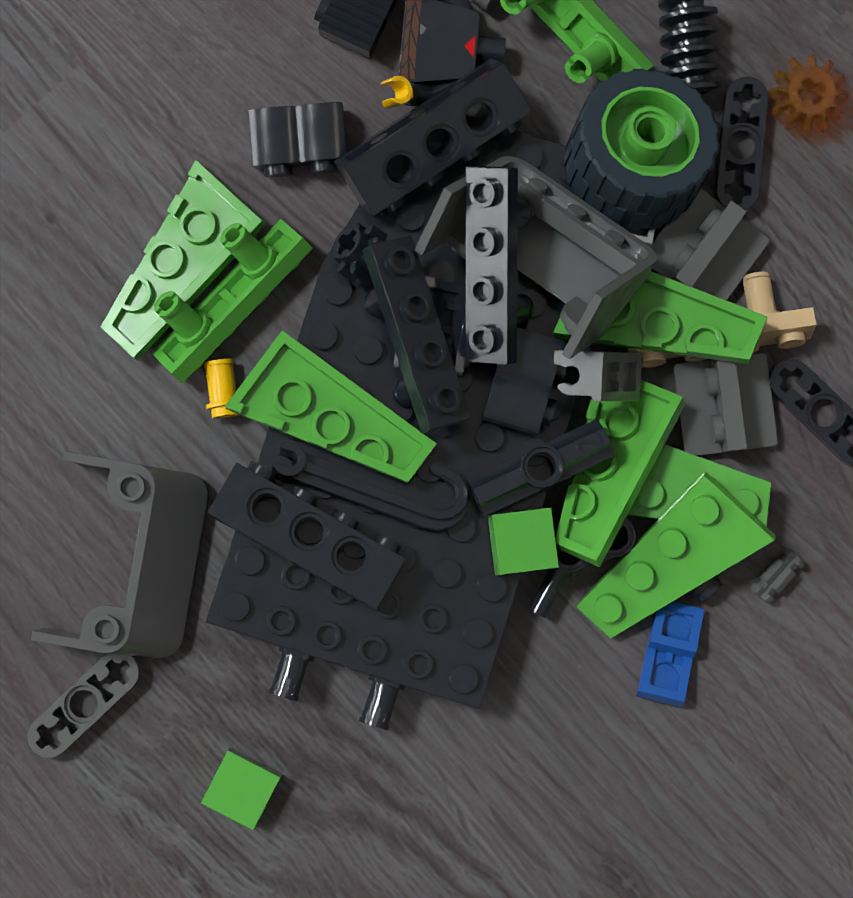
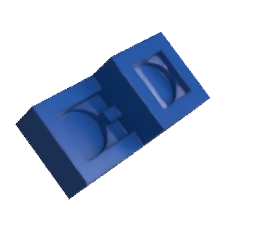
[636,601,705,707]

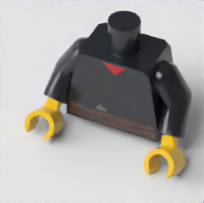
[381,0,506,109]

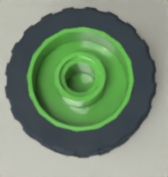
[564,69,720,231]

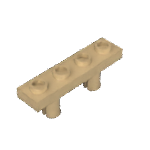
[623,271,816,368]

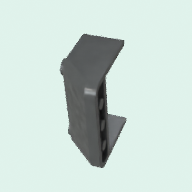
[415,156,657,360]
[31,451,209,658]

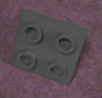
[651,189,769,301]
[673,353,778,456]

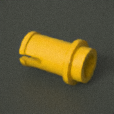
[203,359,239,419]

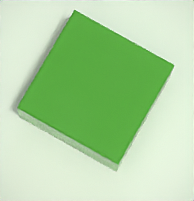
[488,508,559,575]
[201,748,282,830]

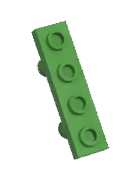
[500,0,654,83]
[151,219,313,384]

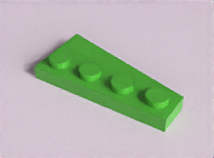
[101,160,265,361]
[553,271,768,364]
[225,330,437,484]
[555,380,686,567]
[587,421,772,527]
[576,471,776,638]

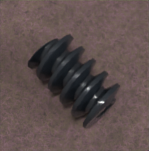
[658,0,721,95]

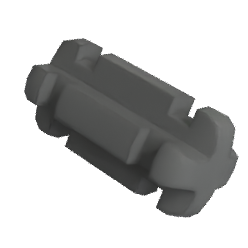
[751,549,804,603]

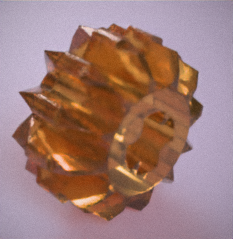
[768,54,849,136]

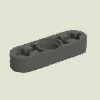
[27,654,141,758]

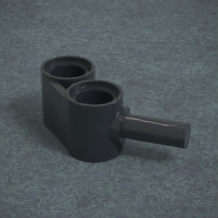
[529,518,636,618]

